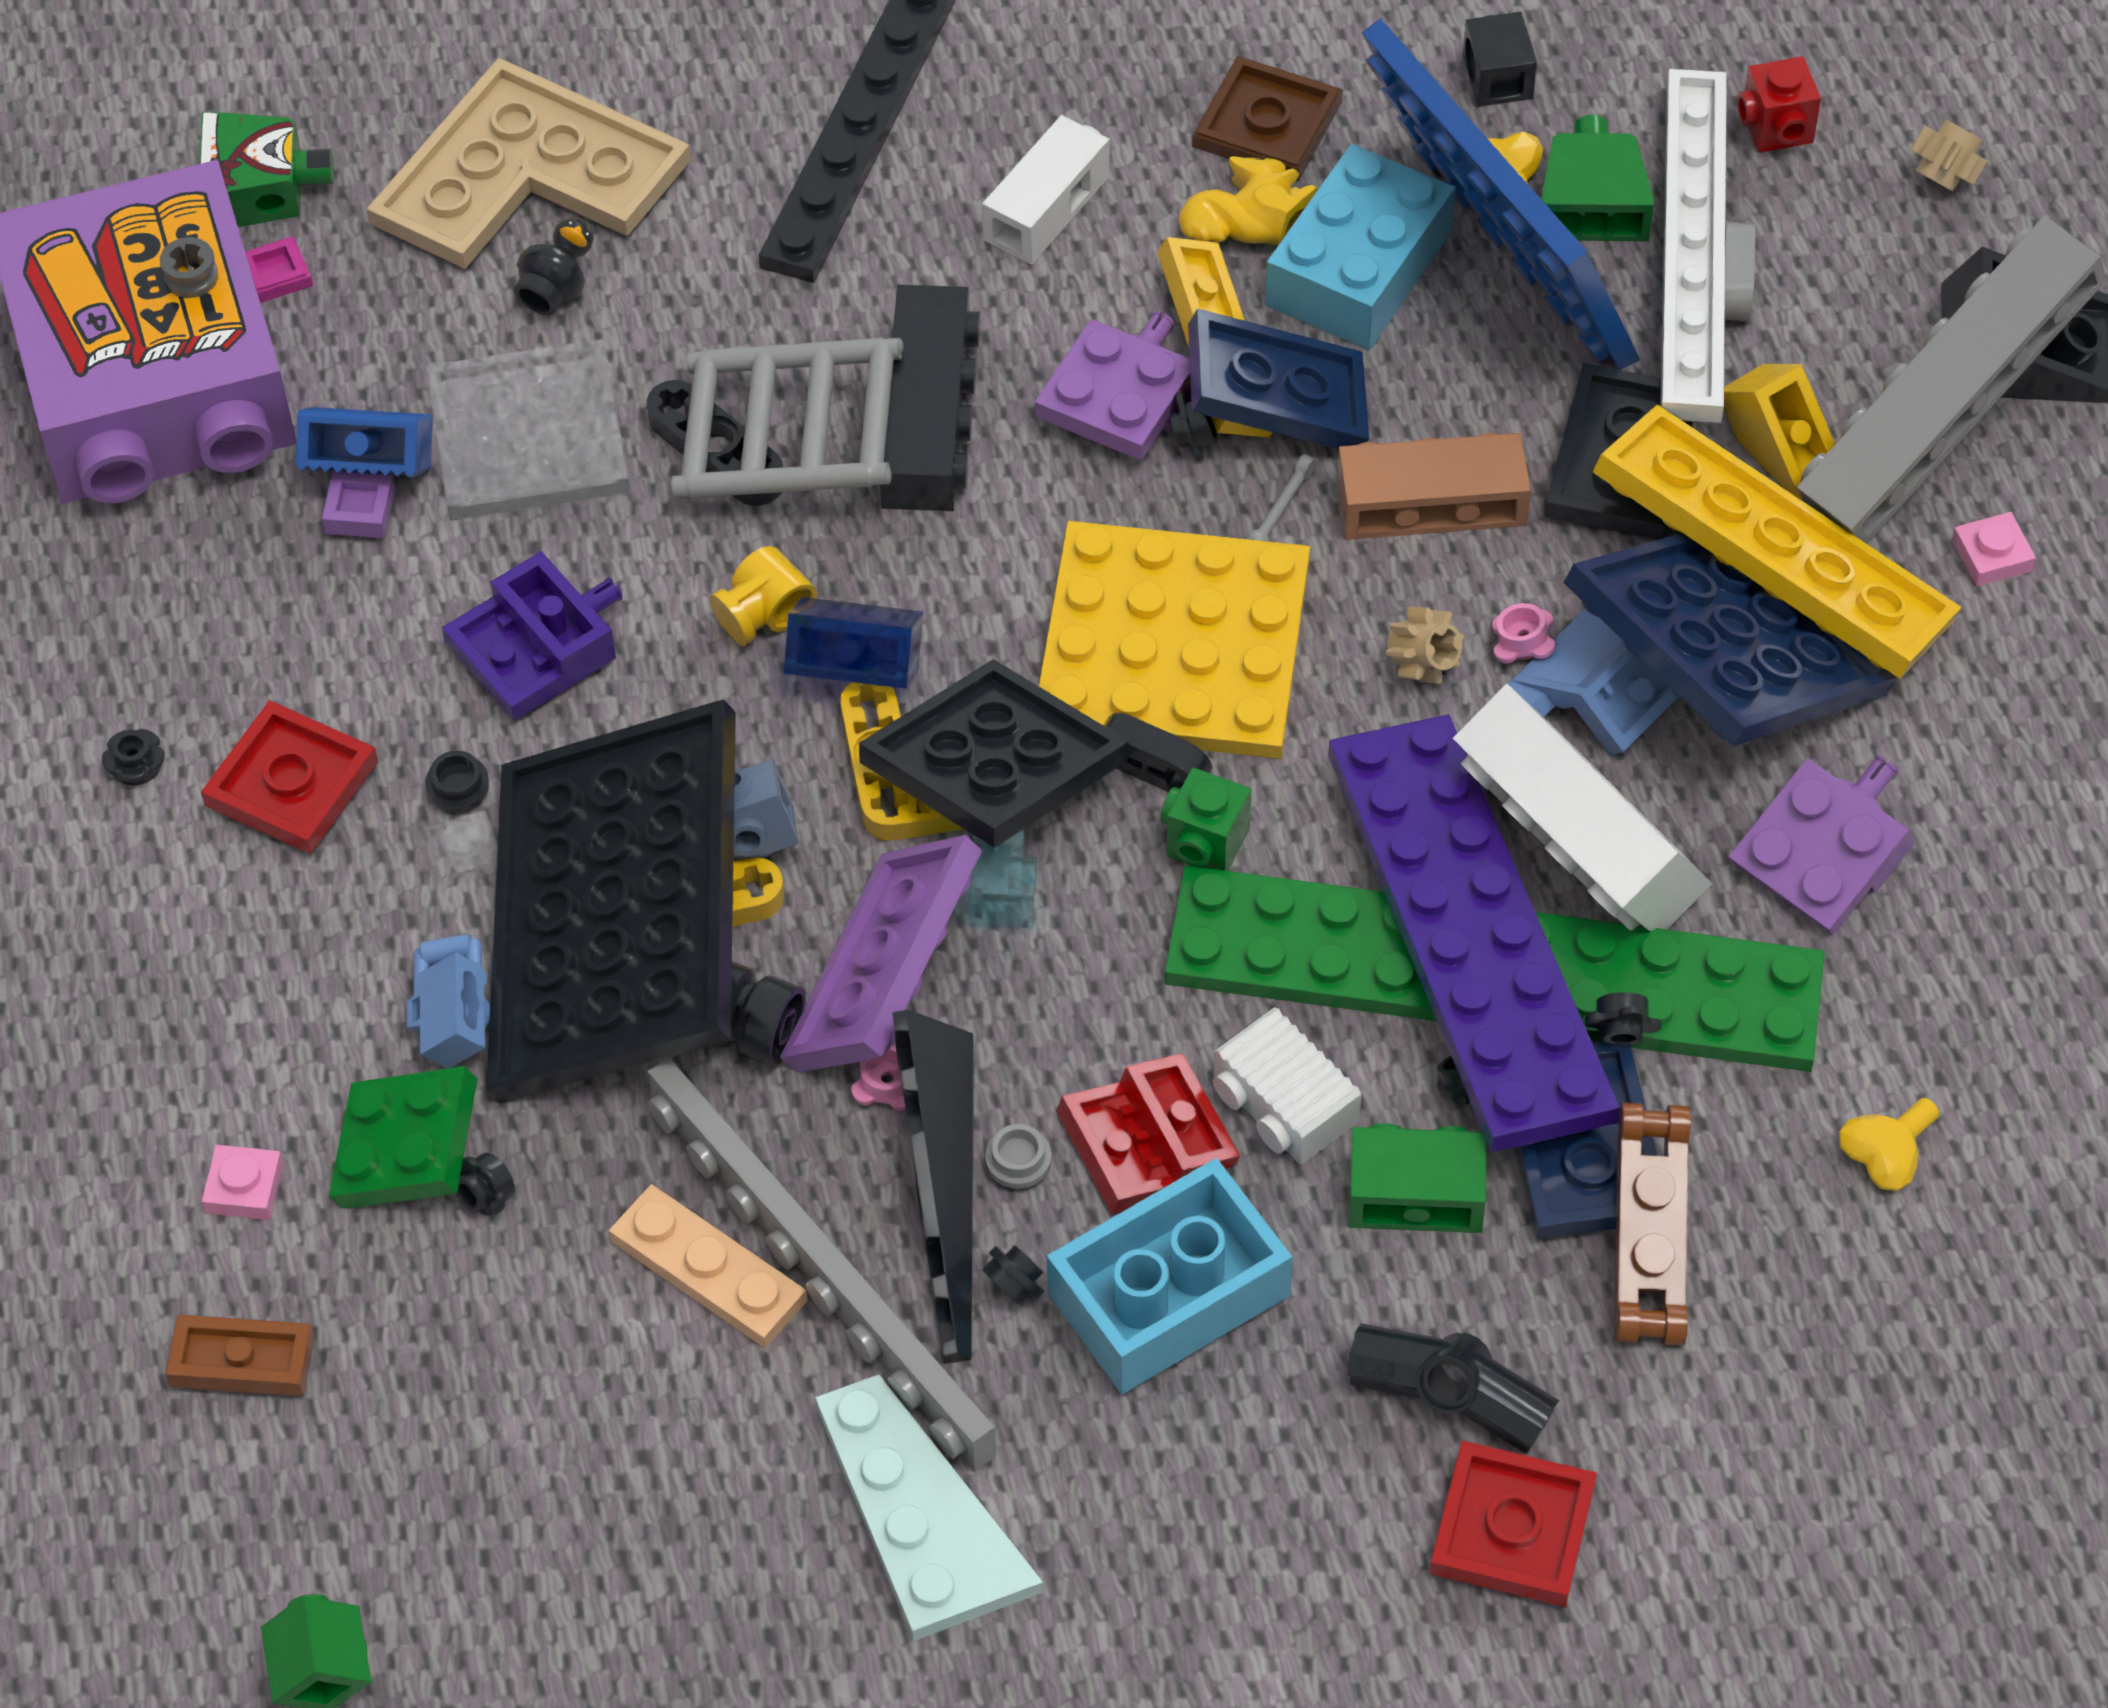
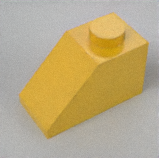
[1723,364,1835,500]

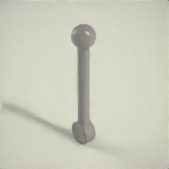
[1246,454,1316,542]

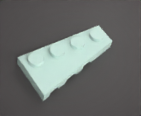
[815,1374,1044,1641]

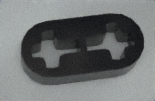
[1103,713,1212,793]

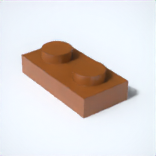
[165,1314,315,1396]

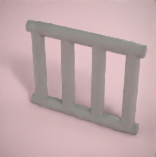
[670,338,904,498]

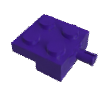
[442,551,623,721]

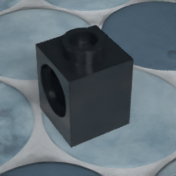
[1463,11,1537,107]

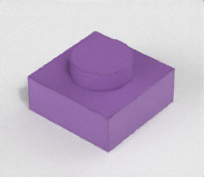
[322,471,395,538]

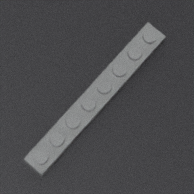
[647,1057,996,1471]

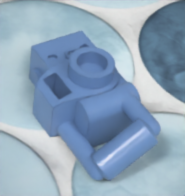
[407,934,490,1068]

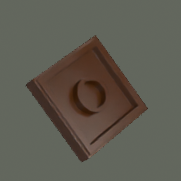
[1192,56,1343,182]

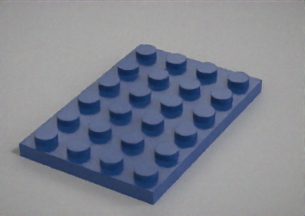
[1362,18,1640,370]

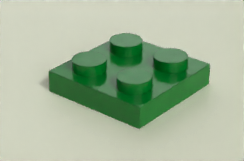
[328,1066,478,1209]

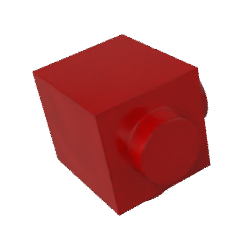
[1737,56,1821,153]

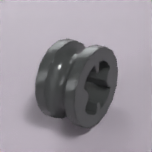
[160,237,218,298]

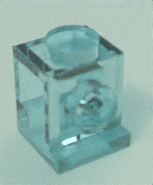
[969,830,1037,929]

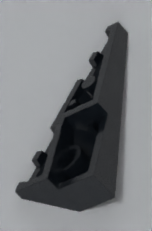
[892,1010,975,1364]

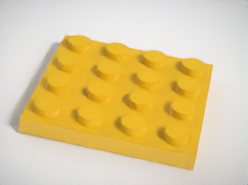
[1039,521,1310,759]

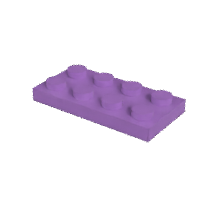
[780,835,982,1072]

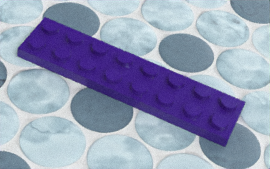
[1328,714,1620,1153]

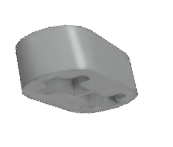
[1724,222,1756,322]

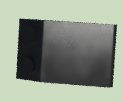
[1941,246,2108,403]

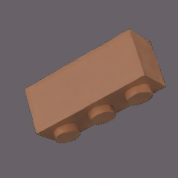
[1337,433,1531,540]

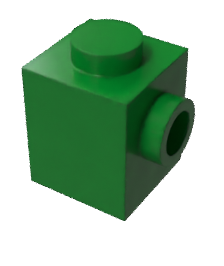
[1160,767,1251,871]
[261,1594,372,1708]

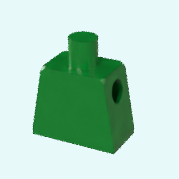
[1541,115,1654,242]

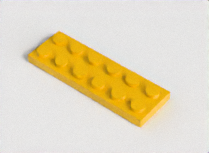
[1593,404,1962,679]

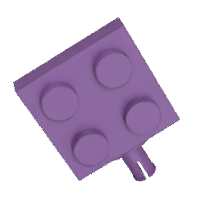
[1035,311,1192,461]
[1728,755,1914,935]

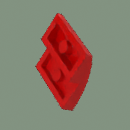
[1056,1053,1240,1215]

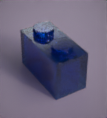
[784,597,924,689]

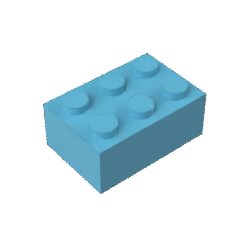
[1265,143,1455,351]
[1047,1158,1293,1395]

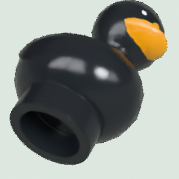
[514,217,594,316]

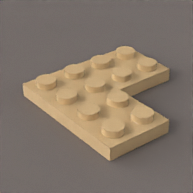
[367,58,691,269]

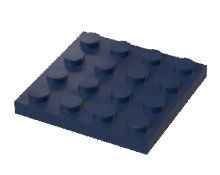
[1563,533,1898,746]

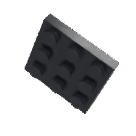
[859,659,1129,848]

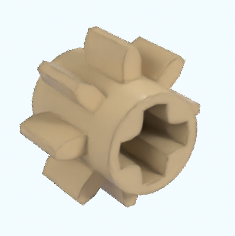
[1910,119,1988,191]
[1385,606,1464,684]

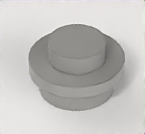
[985,1124,1052,1189]

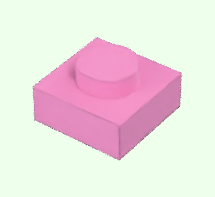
[1952,512,2036,587]
[202,1145,284,1220]

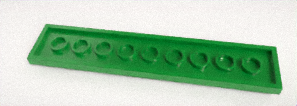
[1165,865,1825,1072]

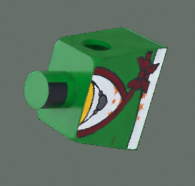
[199,112,335,227]

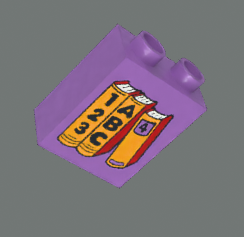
[0,159,296,504]

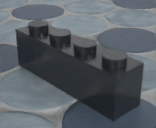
[880,284,981,511]

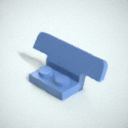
[1508,609,1679,755]

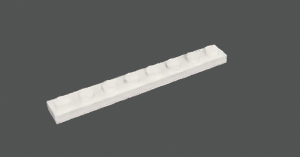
[1660,69,1727,423]

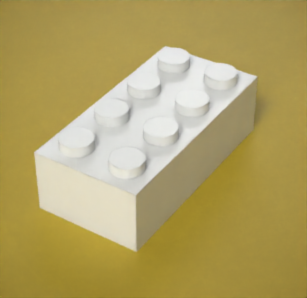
[1453,683,1713,932]

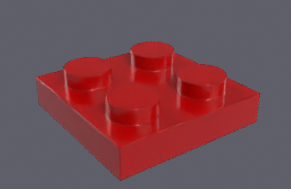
[201,700,378,854]
[1429,1440,1597,1607]

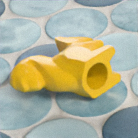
[1178,156,1318,247]

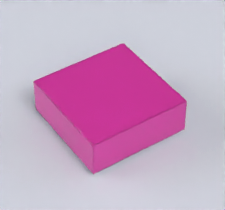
[245,236,313,303]

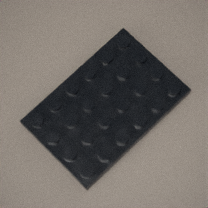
[486,699,736,1102]

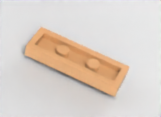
[609,1184,808,1348]

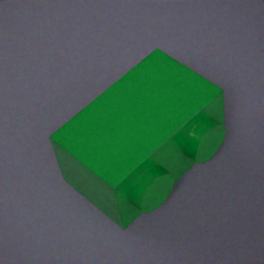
[1349,1123,1486,1233]

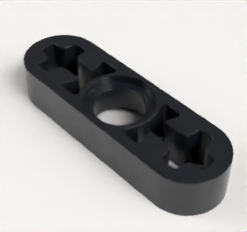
[647,380,783,506]

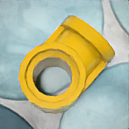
[709,546,817,647]

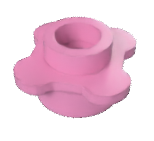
[1492,603,1555,663]
[852,1045,906,1111]

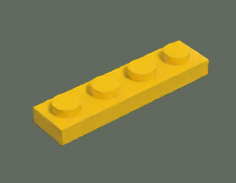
[1157,237,1273,438]

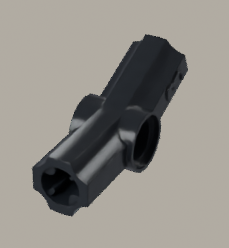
[1347,1323,1559,1454]

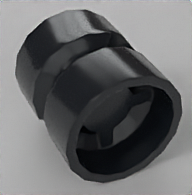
[715,961,806,1067]

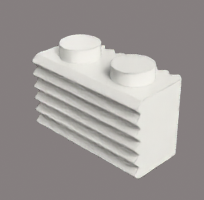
[1213,1007,1362,1165]

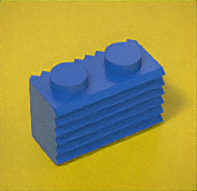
[296,407,433,478]

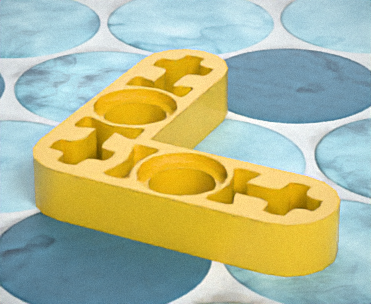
[841,677,963,840]

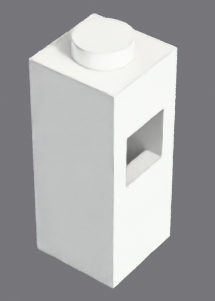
[982,115,1110,265]

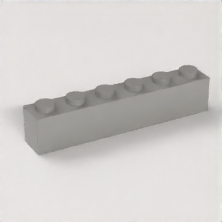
[1797,215,2107,544]

